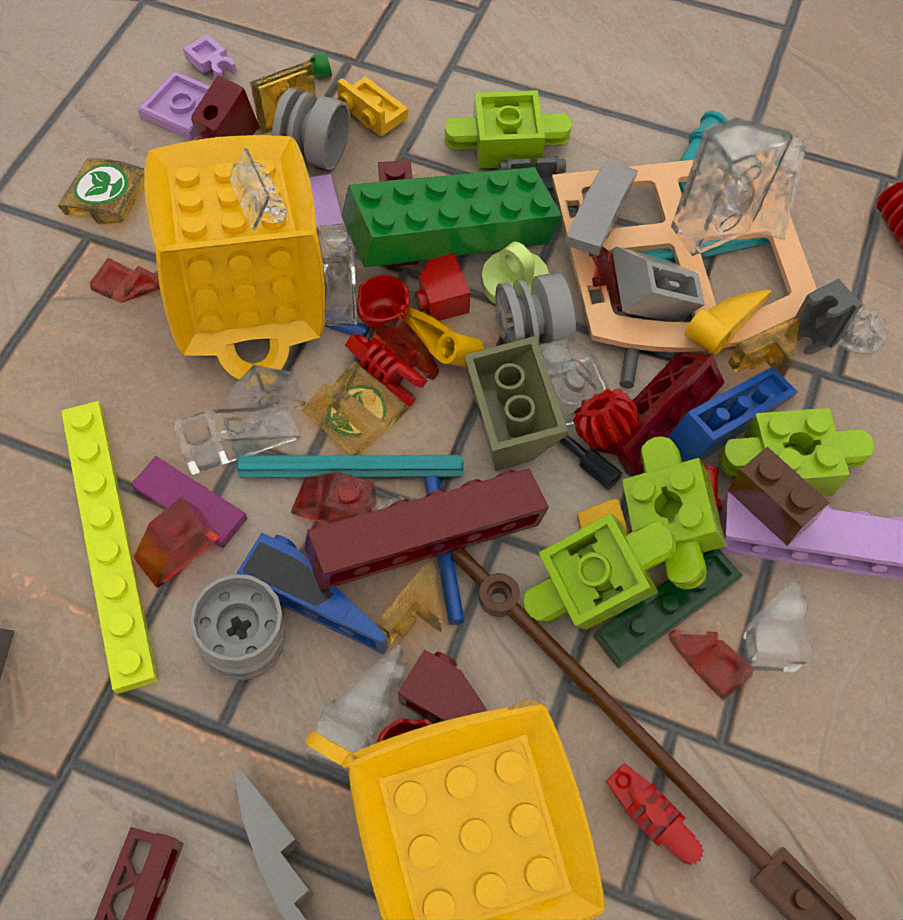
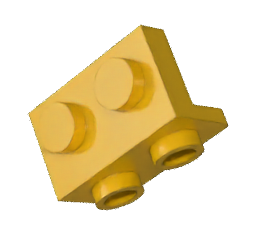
[337,76,408,137]

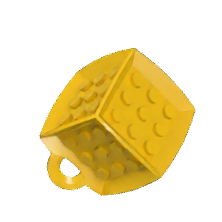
[144,135,325,382]
[304,699,606,920]

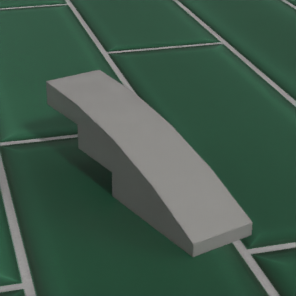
[565,161,638,256]
[233,768,314,920]

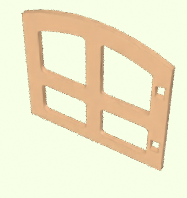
[552,152,817,352]

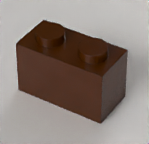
[728,446,830,546]

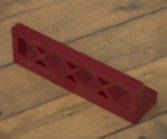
[595,352,725,476]
[94,827,184,920]

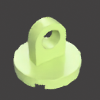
[481,241,549,304]

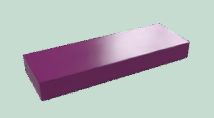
[131,456,248,548]

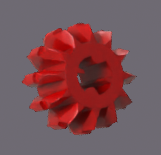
[573,388,639,449]

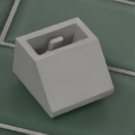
[612,246,704,322]

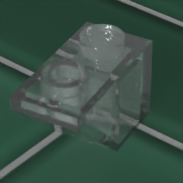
[743,581,812,672]

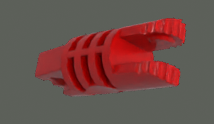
[345,334,427,407]
[606,763,704,865]

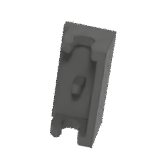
[785,278,862,355]

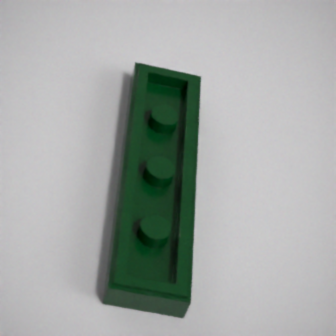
[593,549,743,669]

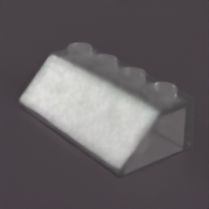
[671,117,793,256]

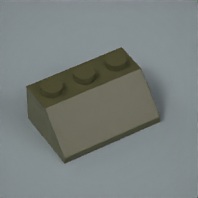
[464,336,568,471]

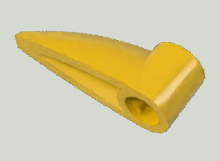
[684,289,772,356]
[404,307,484,368]

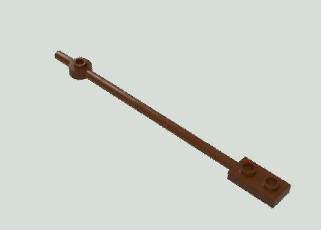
[452,548,856,920]

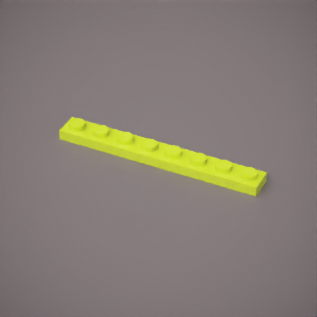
[61,401,159,694]

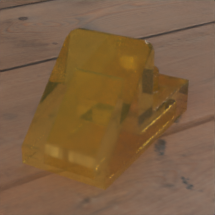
[728,316,800,377]
[376,561,442,645]

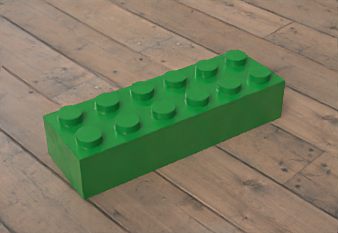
[341,167,562,268]

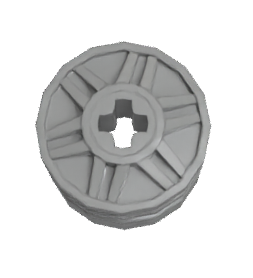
[272,87,350,170]
[495,272,576,351]
[189,574,285,681]

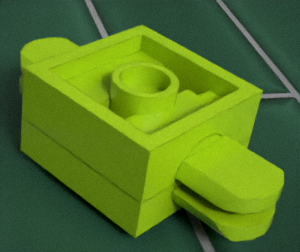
[444,90,572,169]
[719,408,874,496]
[622,437,727,590]
[524,513,676,630]

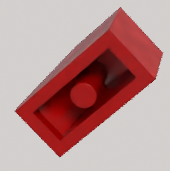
[415,253,471,321]

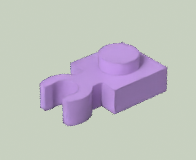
[183,34,237,78]

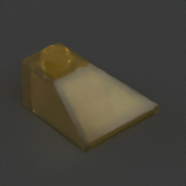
[250,60,316,135]

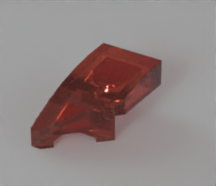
[589,246,623,312]
[89,258,160,303]
[372,317,439,380]
[668,630,754,700]

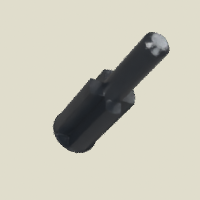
[559,435,623,490]

